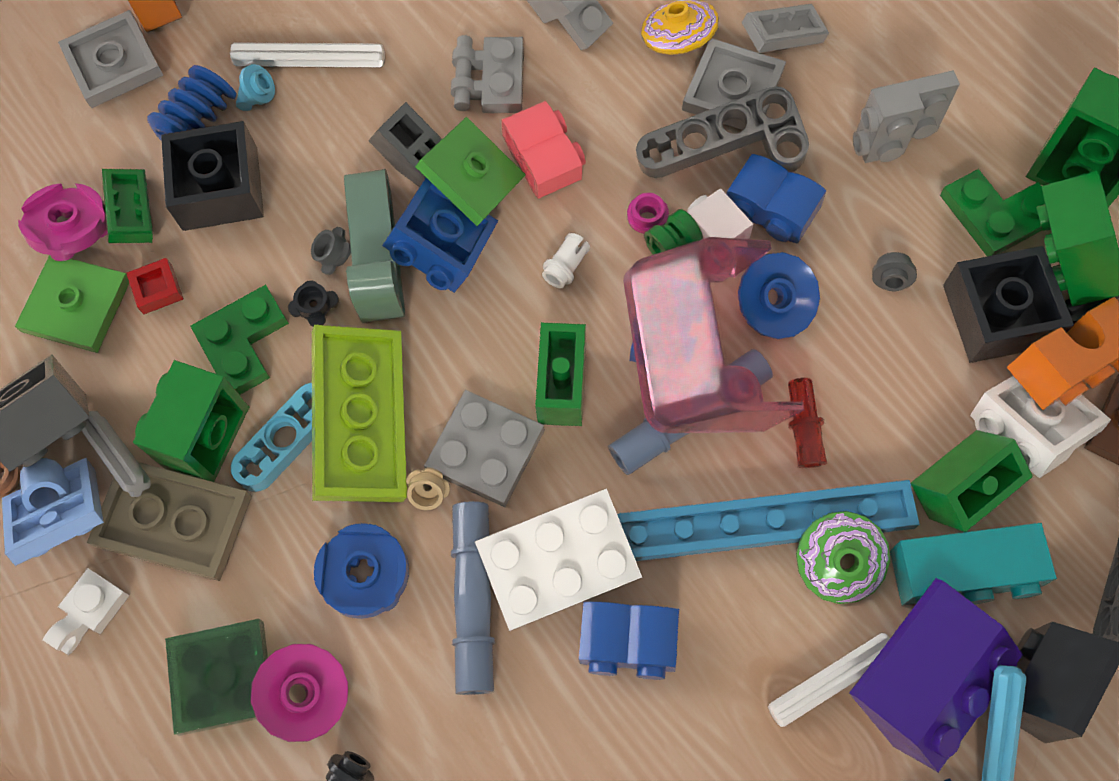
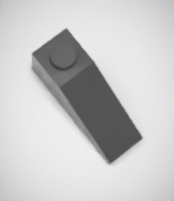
[369,102,442,187]

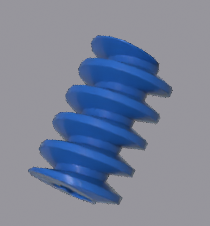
[147,65,237,140]

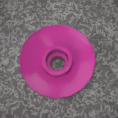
[251,644,348,742]

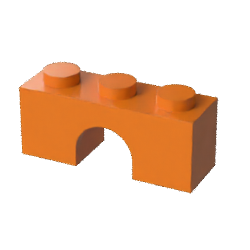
[1007,297,1119,410]

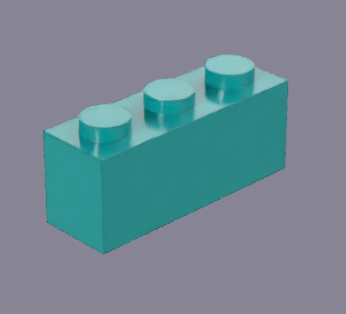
[890,523,1057,606]

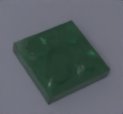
[165,619,268,736]

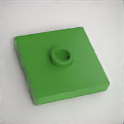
[415,117,526,226]
[15,255,129,353]

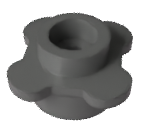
[311,227,351,275]

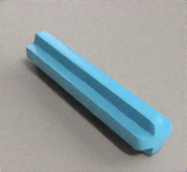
[981,665,1026,781]

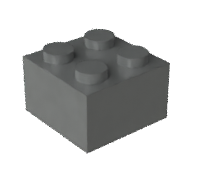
[0,355,90,472]

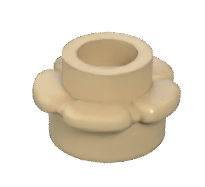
[406,467,450,510]

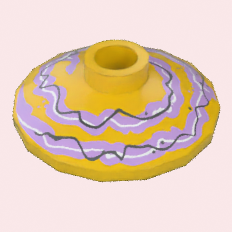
[641,0,719,55]

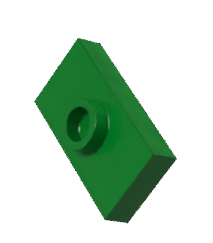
[102,169,153,243]

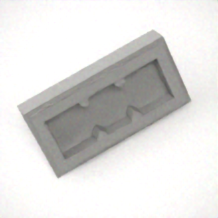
[742,4,829,53]

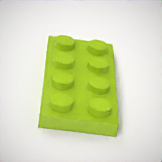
[311,325,407,502]

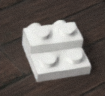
[970,376,1111,478]

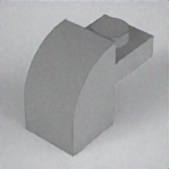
[527,0,613,50]

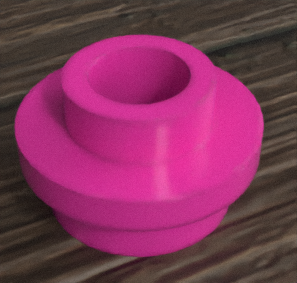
[627,193,669,234]

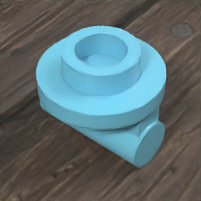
[236,64,275,111]

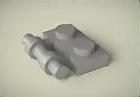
[451,35,524,113]

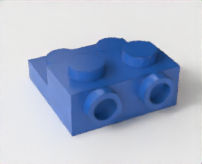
[382,178,498,293]

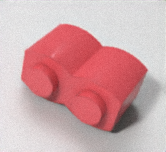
[501,101,586,199]

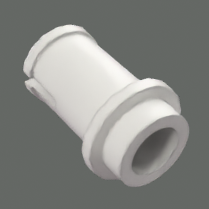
[542,233,590,288]

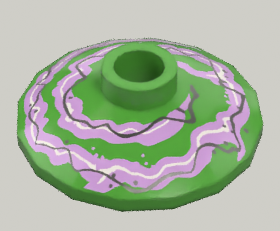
[796,511,890,604]

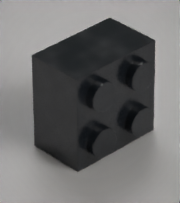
[161,121,264,231]
[943,246,1074,363]

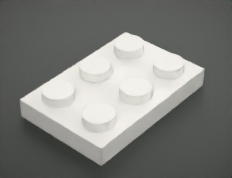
[475,489,642,631]

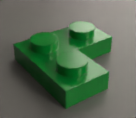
[940,169,1045,256]
[190,284,289,395]

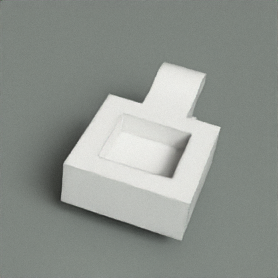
[43,568,130,655]

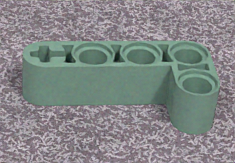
[344,169,405,323]

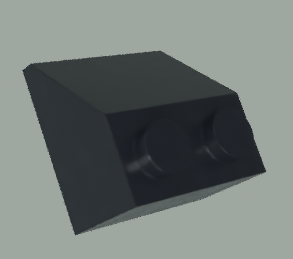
[1016,621,1119,743]

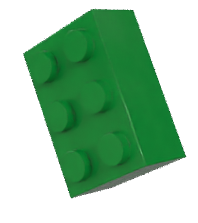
[1025,67,1119,208]

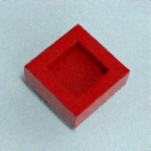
[126,258,184,315]

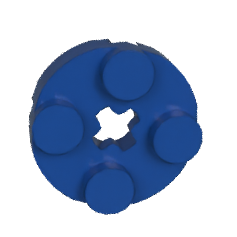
[314,523,409,619]

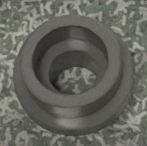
[872,252,917,292]

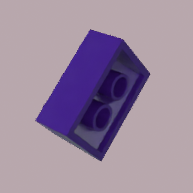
[849,578,1023,773]

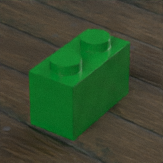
[535,322,586,426]
[910,430,1033,532]

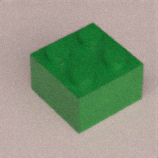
[1037,170,1119,306]
[133,360,250,482]

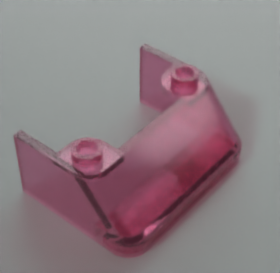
[623,237,804,433]

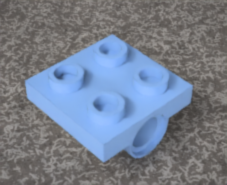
[2,458,104,566]

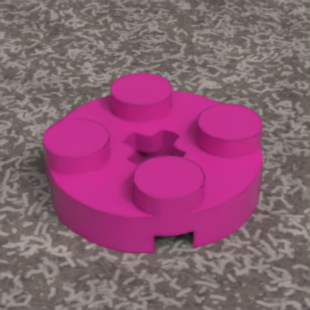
[18,183,107,261]

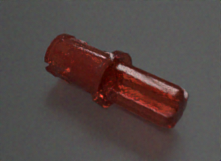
[788,378,827,468]

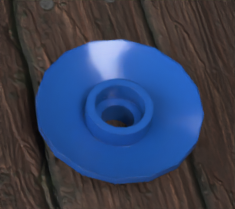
[738,252,820,339]

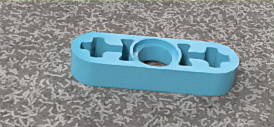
[231,383,312,492]

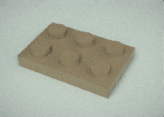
[87,462,252,581]

